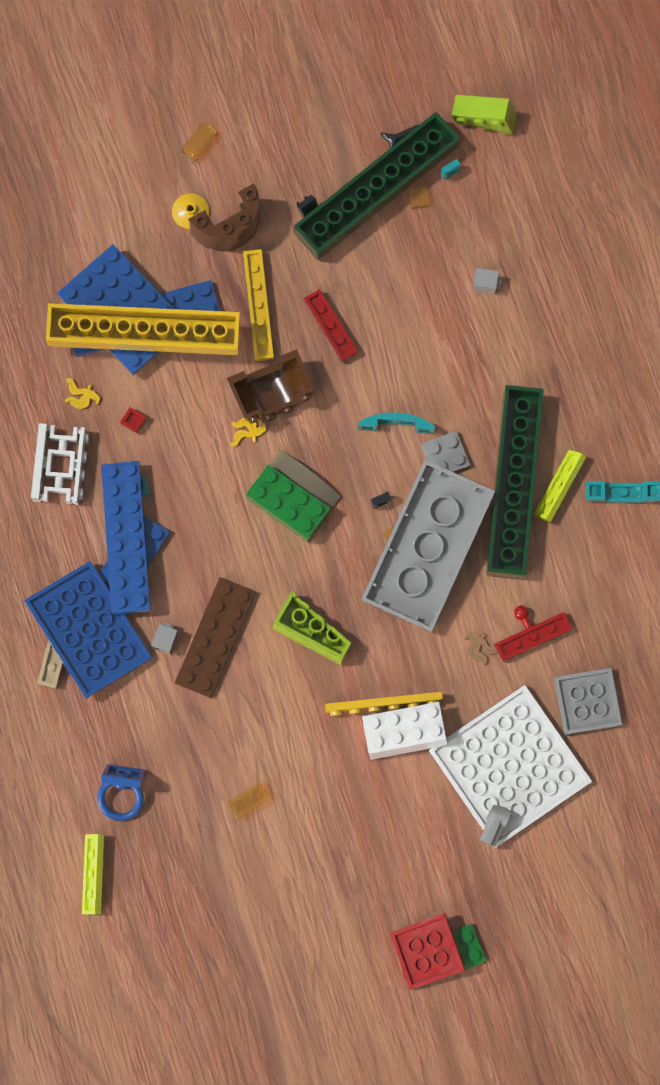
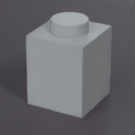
[473,268,501,294]
[151,623,178,655]

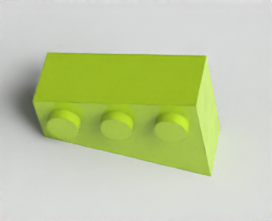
[452,95,517,135]

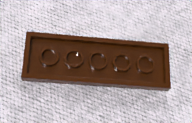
[175,577,255,699]

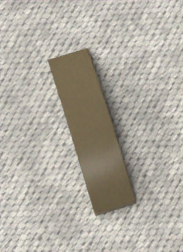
[269,451,341,510]

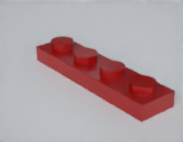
[304,289,358,362]

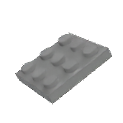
[553,668,622,735]

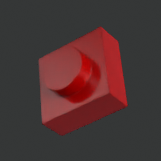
[120,407,146,434]

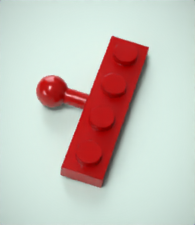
[494,605,572,662]

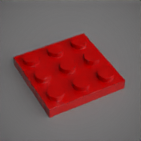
[390,913,466,990]

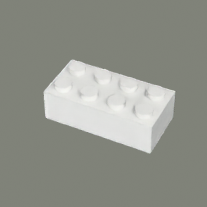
[362,702,447,760]

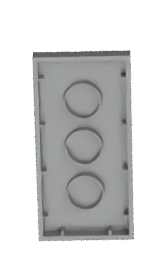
[361,460,495,633]

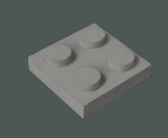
[421,431,470,473]

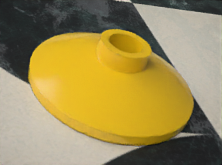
[172,193,209,229]

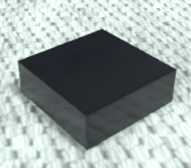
[370,492,391,509]

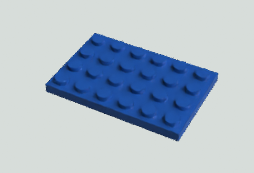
[57,244,174,376]
[24,561,152,699]

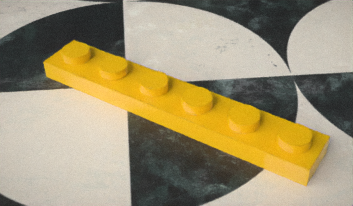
[243,249,274,361]
[325,692,442,716]

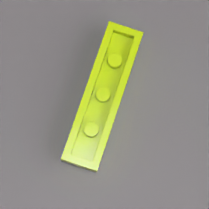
[533,450,586,522]
[82,834,104,914]

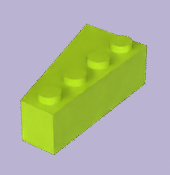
[273,591,351,665]

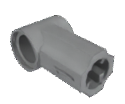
[479,804,511,847]

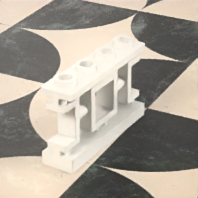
[31,423,89,505]

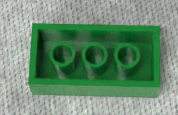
[245,464,330,543]

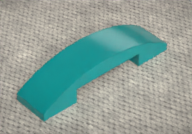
[358,413,435,434]
[586,481,660,503]

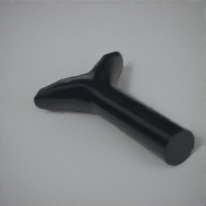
[380,124,419,148]

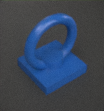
[97,764,146,821]

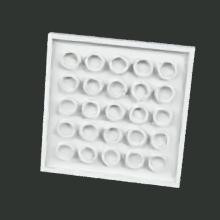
[429,685,592,848]

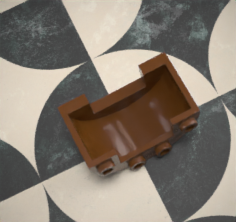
[188,183,260,251]
[227,349,315,424]

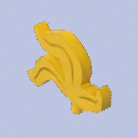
[65,378,100,410]
[230,417,267,447]

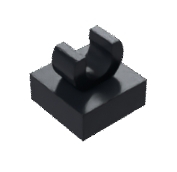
[296,195,319,218]

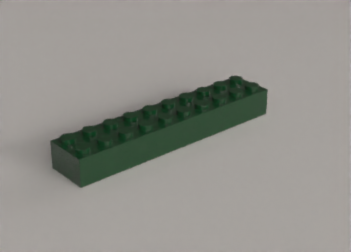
[293,112,460,260]
[486,385,544,580]

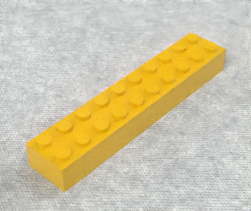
[46,303,240,355]

